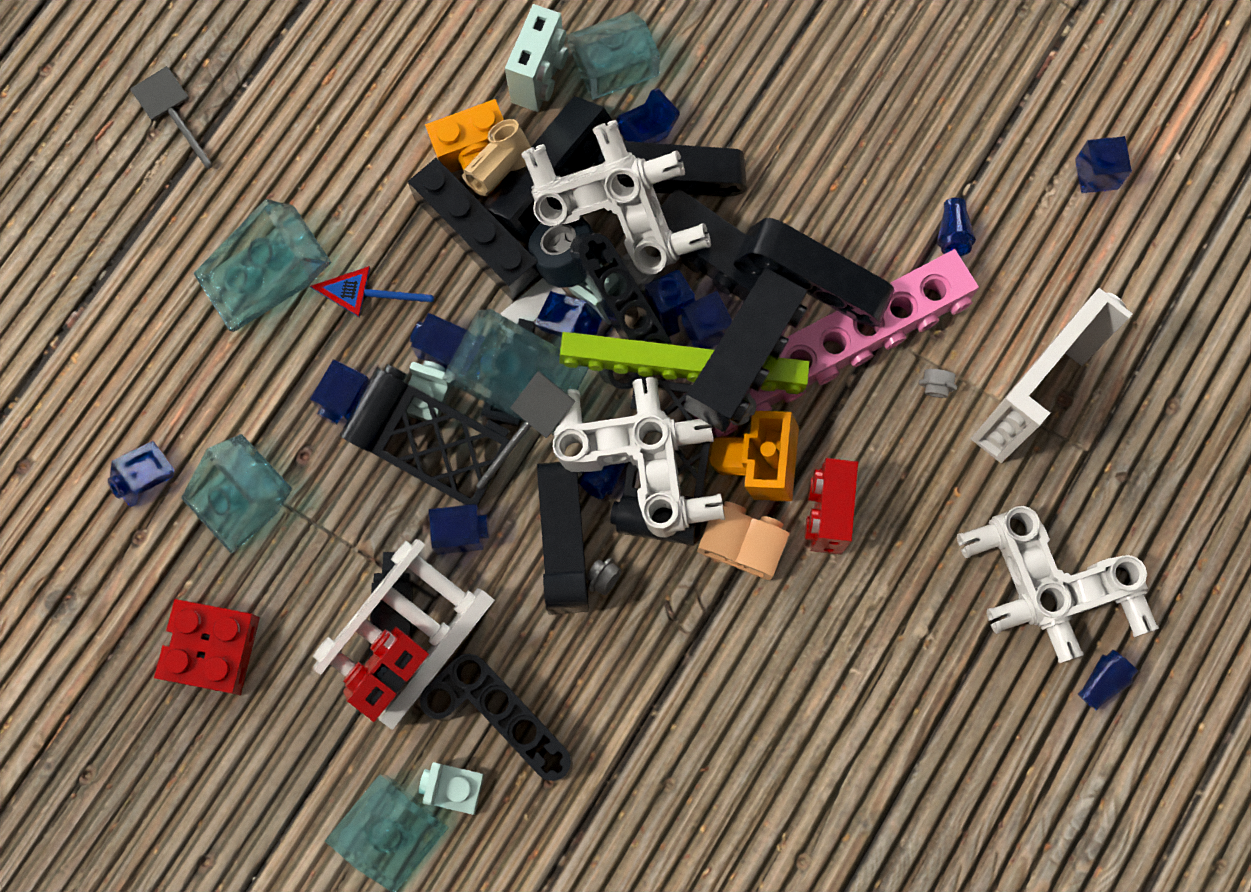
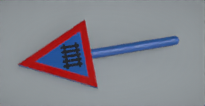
[310,266,435,318]

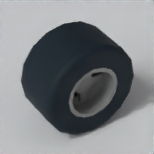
[527,216,601,288]

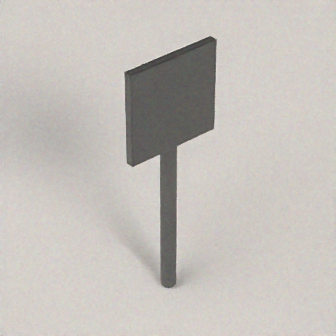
[130,66,212,169]
[476,371,576,489]

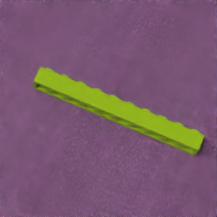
[559,332,809,394]

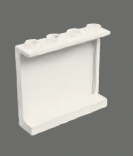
[971,288,1133,463]

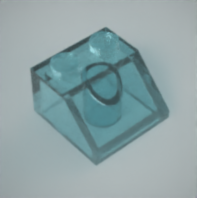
[566,11,660,100]
[181,434,292,553]
[325,774,449,892]

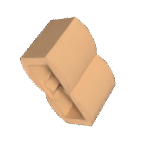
[697,501,790,581]

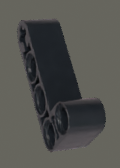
[593,141,747,197]
[733,218,894,327]
[570,233,672,390]
[537,462,589,615]
[420,653,573,782]

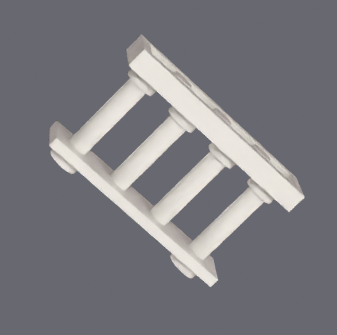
[313,539,495,730]

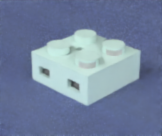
[505,4,568,112]

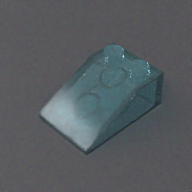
[193,199,332,332]
[442,309,589,435]

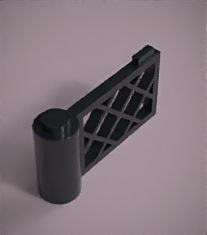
[340,363,510,510]
[610,378,715,546]

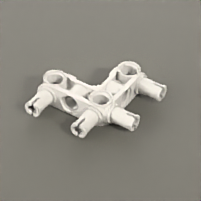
[521,120,711,275]
[553,377,725,537]
[957,506,1159,663]

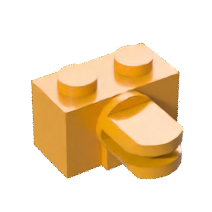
[425,99,504,194]
[710,411,799,501]

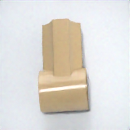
[462,119,532,196]

